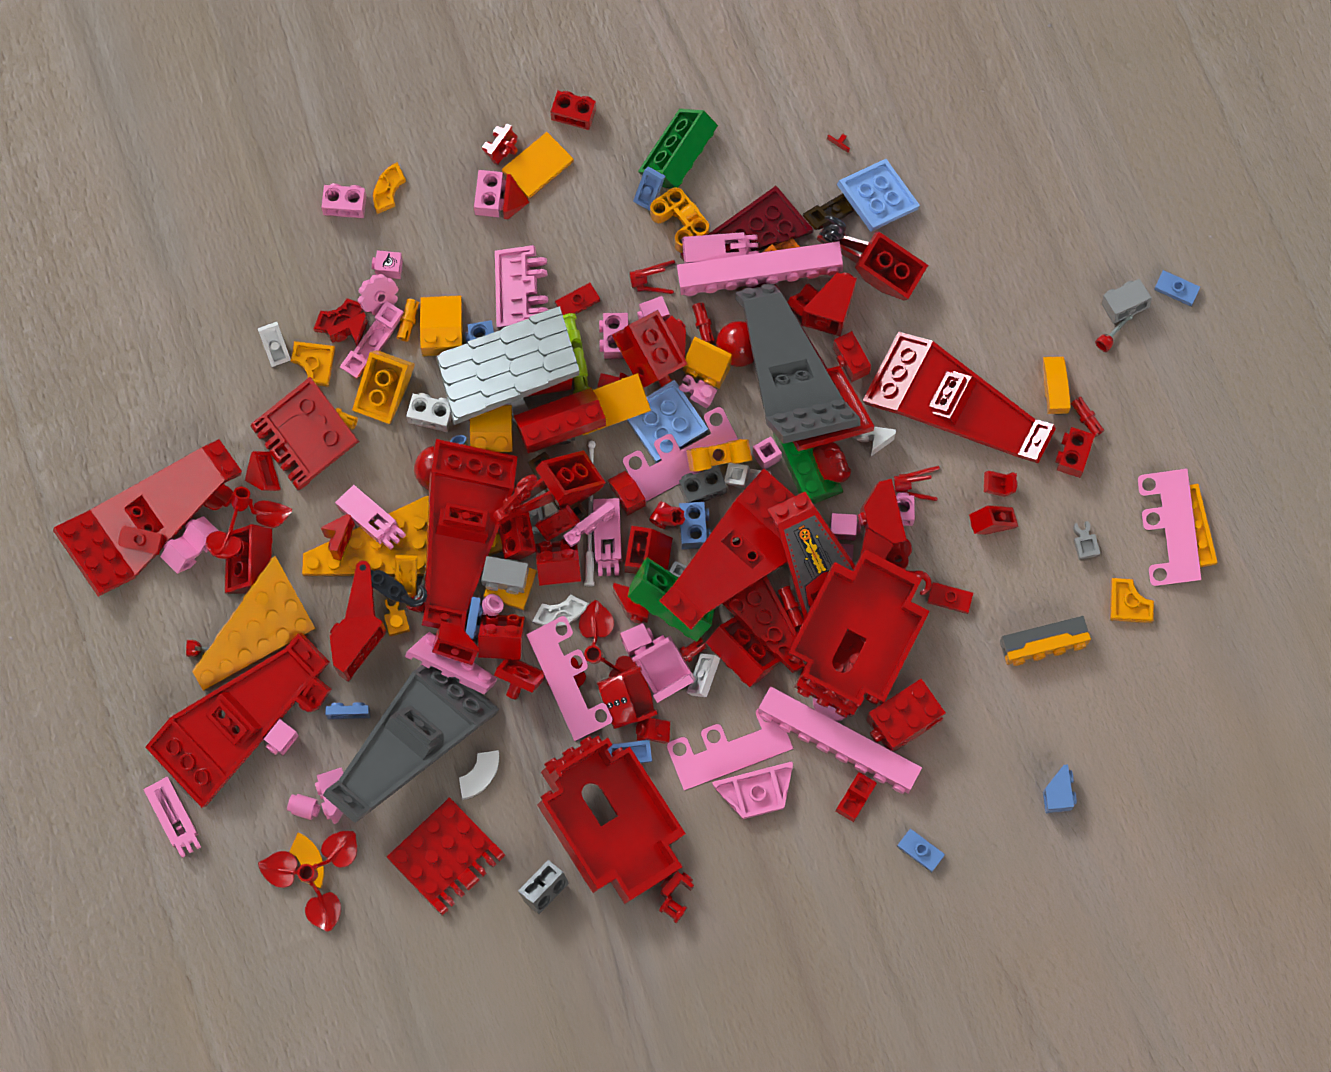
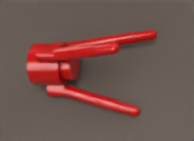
[630,260,675,294]
[894,466,940,501]

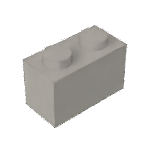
[1102,279,1152,324]
[481,556,529,595]

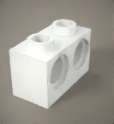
[406,393,452,432]

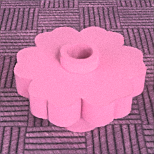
[358,274,399,316]

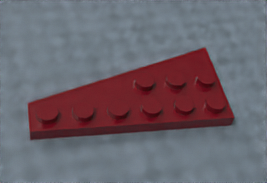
[680,186,814,261]

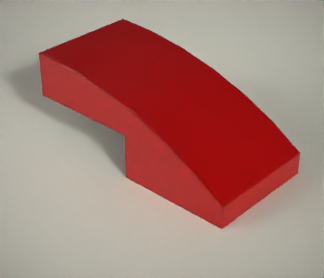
[835,772,877,822]

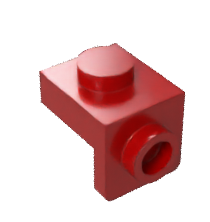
[787,283,818,316]
[984,470,1018,497]
[295,677,332,712]
[636,718,671,743]
[660,871,694,898]

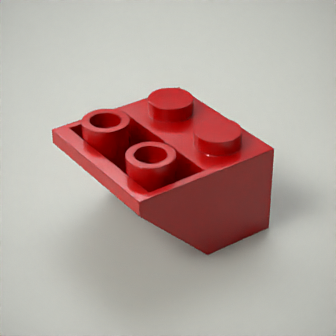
[625,526,673,574]
[535,539,581,586]
[478,614,525,660]

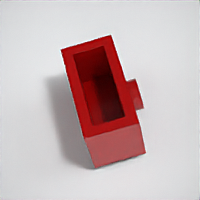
[833,331,871,383]

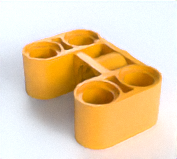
[650,187,709,253]
[686,439,752,471]

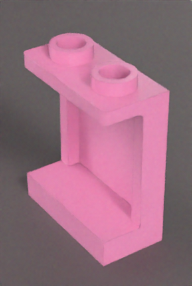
[632,635,696,703]

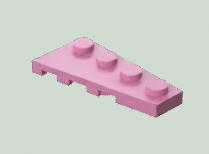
[405,632,497,694]

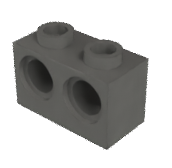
[679,465,727,503]
[518,860,569,914]

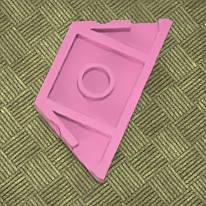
[712,762,793,820]

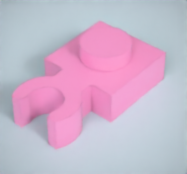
[679,375,717,409]

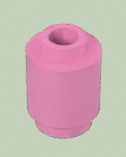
[287,794,321,820]

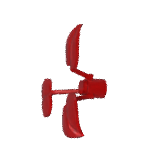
[204,484,292,559]
[547,600,646,688]
[258,831,357,932]

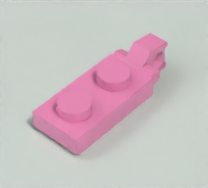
[563,501,615,547]

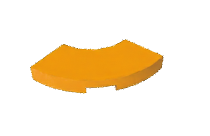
[373,162,406,214]
[289,832,325,889]

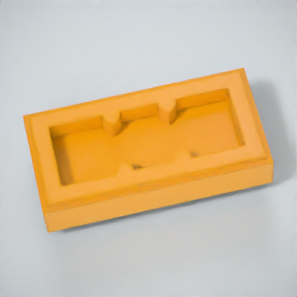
[395,555,417,597]

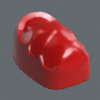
[813,442,851,483]

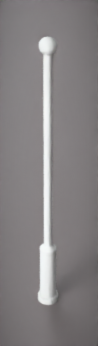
[584,440,596,587]

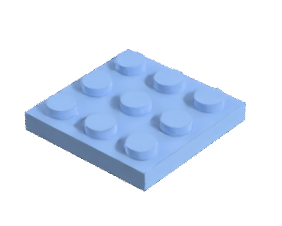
[837,159,920,232]
[627,380,708,463]

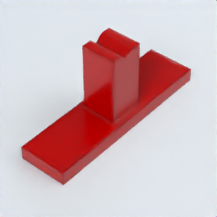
[827,134,850,153]

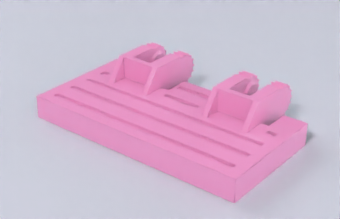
[495,245,548,330]

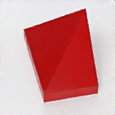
[503,174,530,219]
[245,451,281,491]

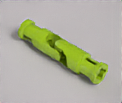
[563,313,590,394]

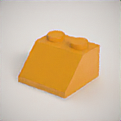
[683,337,732,389]
[470,405,513,452]

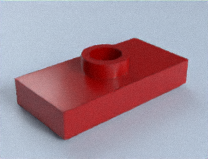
[555,282,600,315]
[535,505,580,541]
[117,525,164,555]
[927,582,974,614]

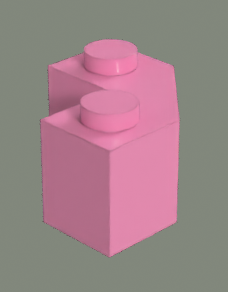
[160,516,218,574]

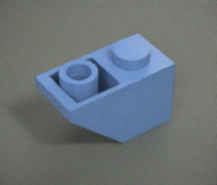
[1043,764,1077,813]

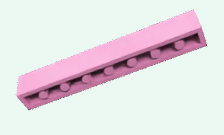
[677,242,843,296]
[758,686,922,794]

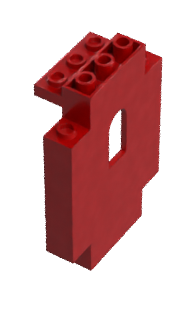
[787,549,930,718]
[537,735,686,904]

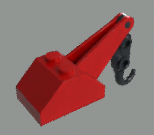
[817,216,929,301]
[329,561,427,682]

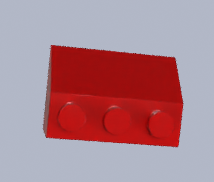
[225,524,273,594]
[705,617,781,687]

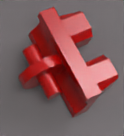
[482,124,518,165]

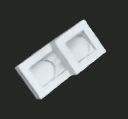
[724,463,771,489]

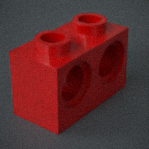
[550,90,596,130]
[1055,427,1095,478]
[499,512,537,560]

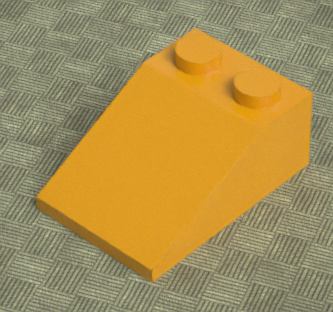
[420,296,463,356]
[352,350,415,424]

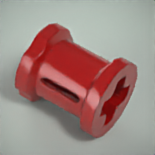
[659,895,687,924]

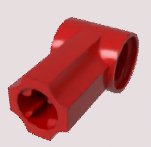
[649,501,685,529]

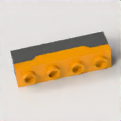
[1000,616,1091,666]

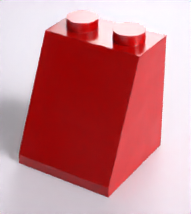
[801,272,857,337]

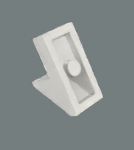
[258,322,291,367]
[852,427,896,456]

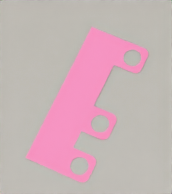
[623,407,738,502]
[1138,469,1201,586]
[527,616,612,741]
[667,709,793,790]

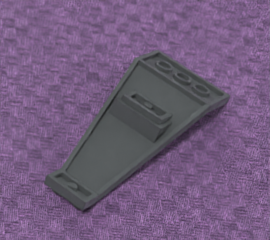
[736,284,860,444]
[323,665,499,823]

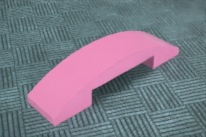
[340,301,404,379]

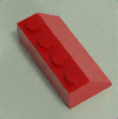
[514,388,606,454]

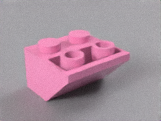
[315,767,344,824]

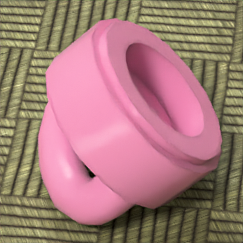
[482,594,504,616]

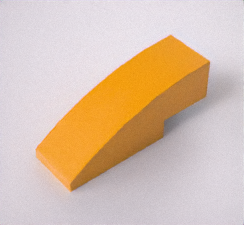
[1043,357,1070,414]

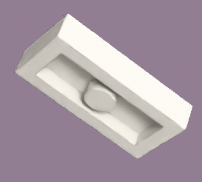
[687,654,721,697]

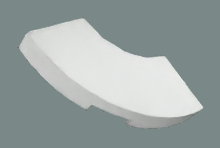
[532,594,589,627]
[459,750,499,800]

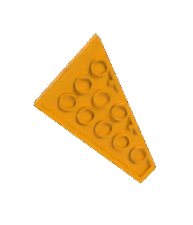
[302,496,429,576]
[192,556,315,690]

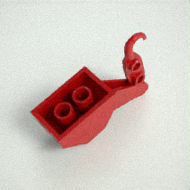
[493,450,606,524]
[858,478,932,595]

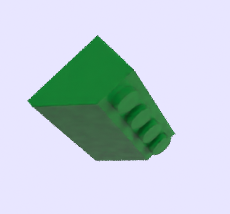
[638,109,718,188]
[773,433,844,504]
[628,557,714,642]

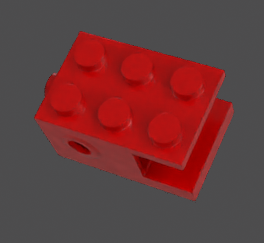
[612,310,687,388]
[866,678,946,752]

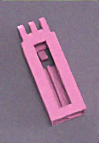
[682,232,759,264]
[335,485,406,550]
[593,498,622,576]
[143,776,201,858]

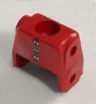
[597,666,658,729]

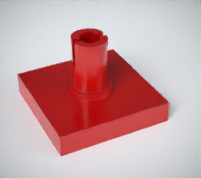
[494,659,545,700]

